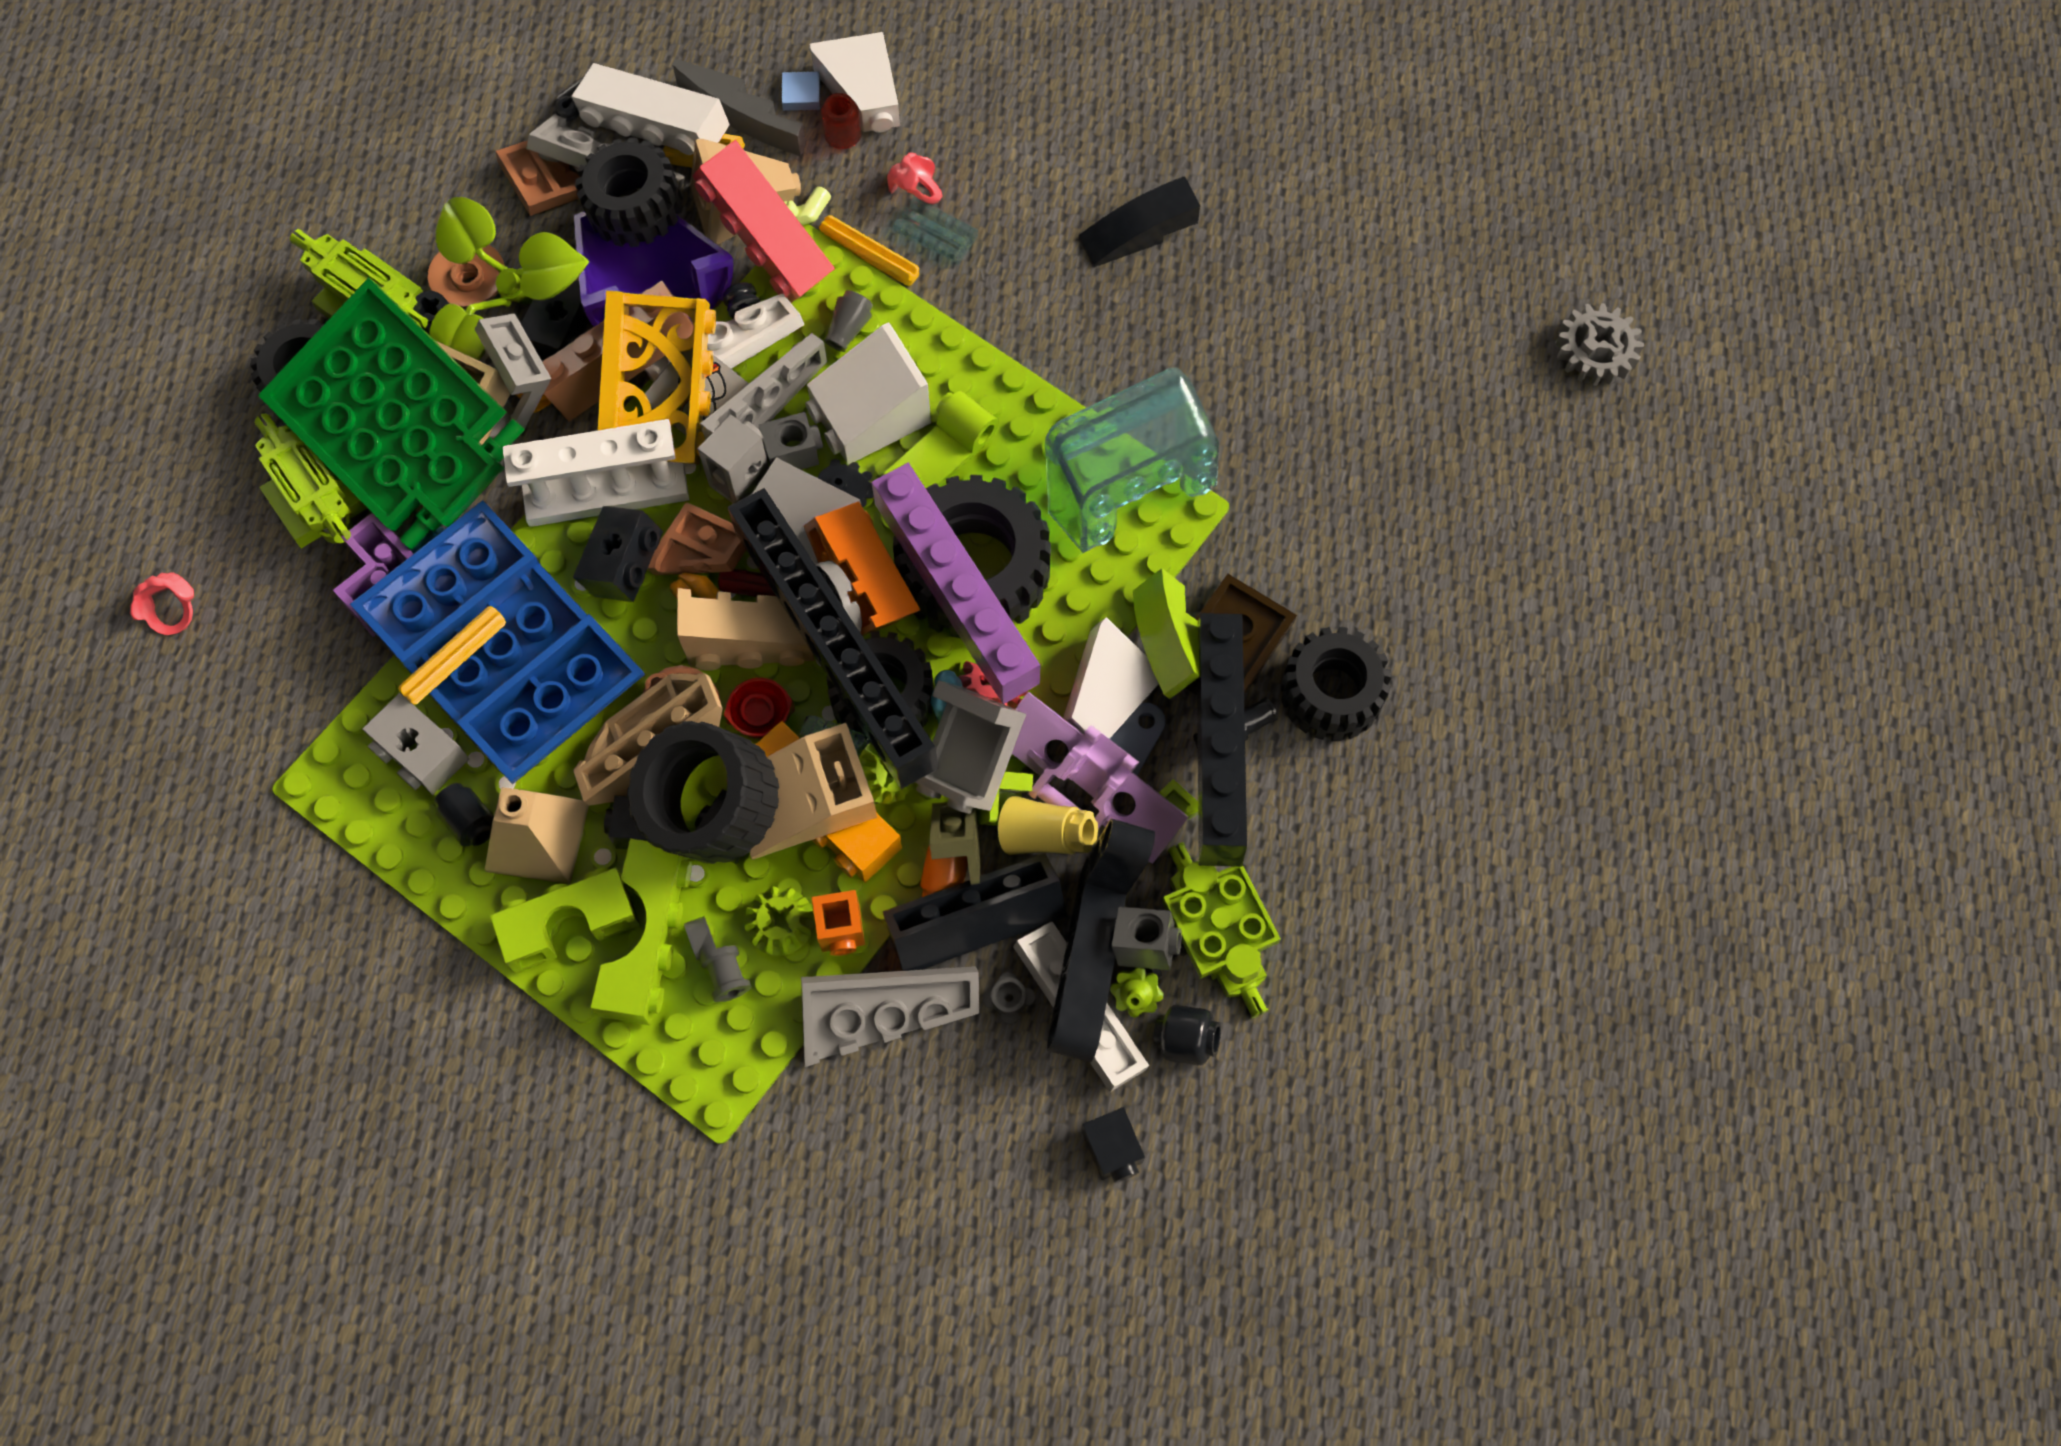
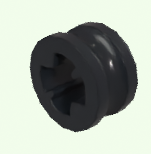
[722,282,761,319]

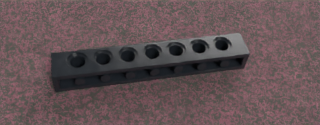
[727,488,939,790]

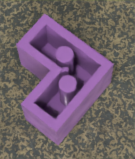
[333,513,413,637]

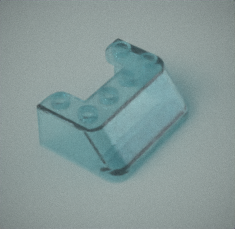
[1045,368,1219,553]

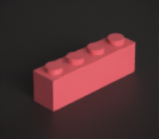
[692,139,835,303]

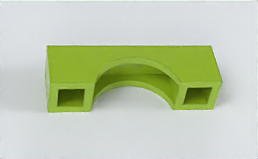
[591,838,692,1025]

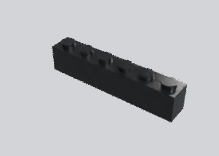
[1197,613,1247,867]

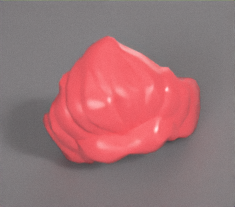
[887,152,942,205]
[130,572,194,635]

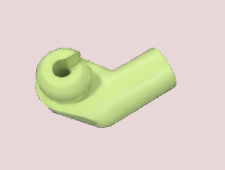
[783,186,831,225]

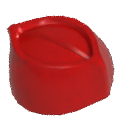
[724,677,795,738]

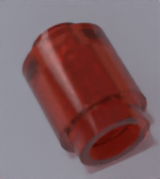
[821,93,861,149]

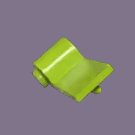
[883,390,999,488]

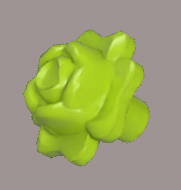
[1110,967,1164,1018]

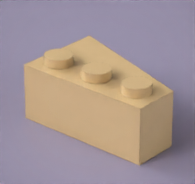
[677,588,814,671]

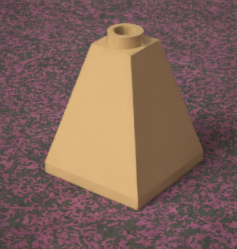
[690,139,801,245]
[485,787,589,884]

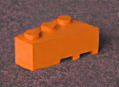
[803,501,920,636]

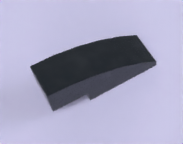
[1078,176,1200,268]

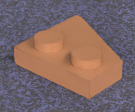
[496,140,580,216]
[647,502,746,575]

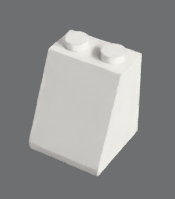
[805,322,931,465]

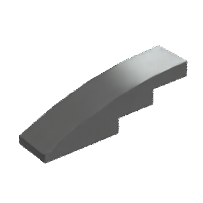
[672,59,806,156]

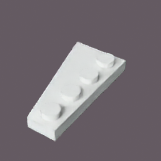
[644,293,805,383]

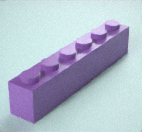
[872,462,1040,704]

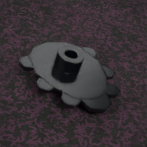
[818,459,874,508]

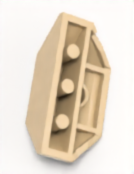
[573,673,723,806]

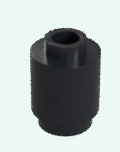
[434,783,494,846]

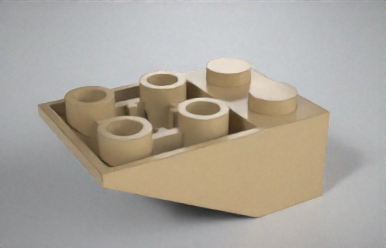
[726,723,877,860]

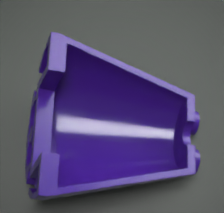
[574,211,734,327]

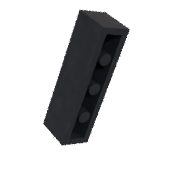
[883,853,1067,971]

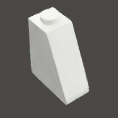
[810,32,900,132]
[1063,617,1159,739]

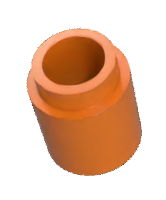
[920,845,968,897]

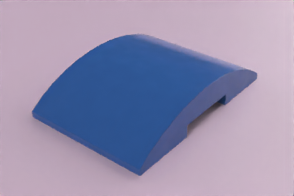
[350,500,645,785]

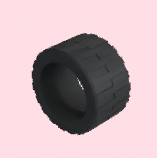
[627,721,779,864]

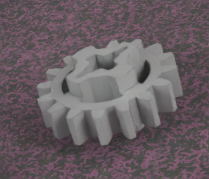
[1555,303,1644,386]

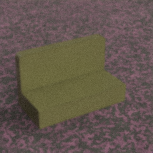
[930,802,981,885]

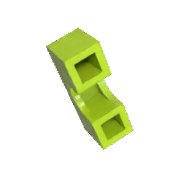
[490,868,640,973]

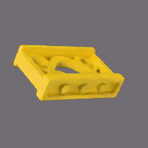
[598,290,716,465]

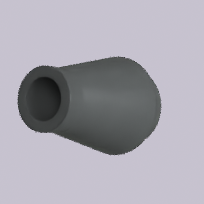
[824,290,873,352]

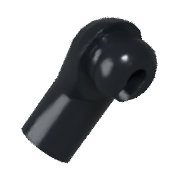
[556,76,584,122]

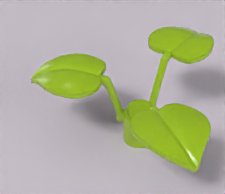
[430,197,589,361]

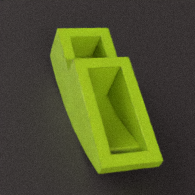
[1133,568,1200,699]

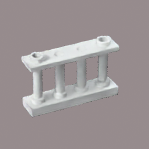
[503,419,689,527]

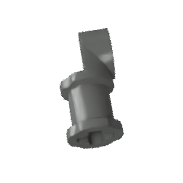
[684,916,752,1002]

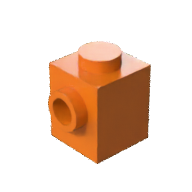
[812,890,865,956]

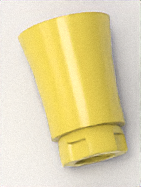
[998,796,1098,855]

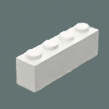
[571,63,730,155]

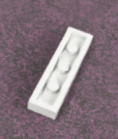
[1014,922,1149,1092]

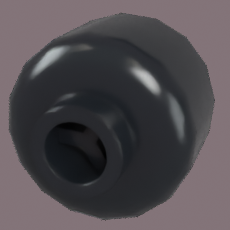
[1153,1005,1221,1066]

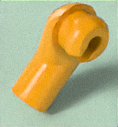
[670,572,720,600]

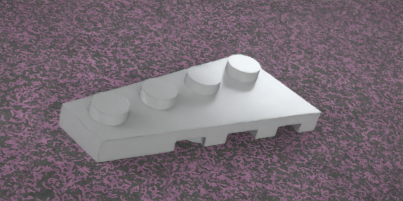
[801,966,979,1067]

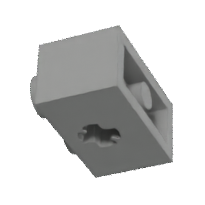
[698,414,769,504]
[363,693,469,795]

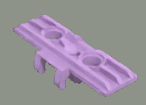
[1012,692,1189,864]

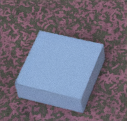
[782,71,820,111]

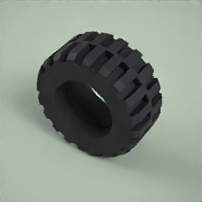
[893,475,1051,638]

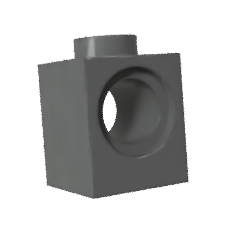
[758,412,823,470]
[1112,907,1182,970]

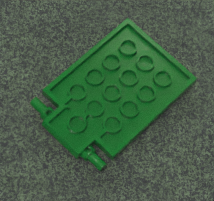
[258,277,525,550]

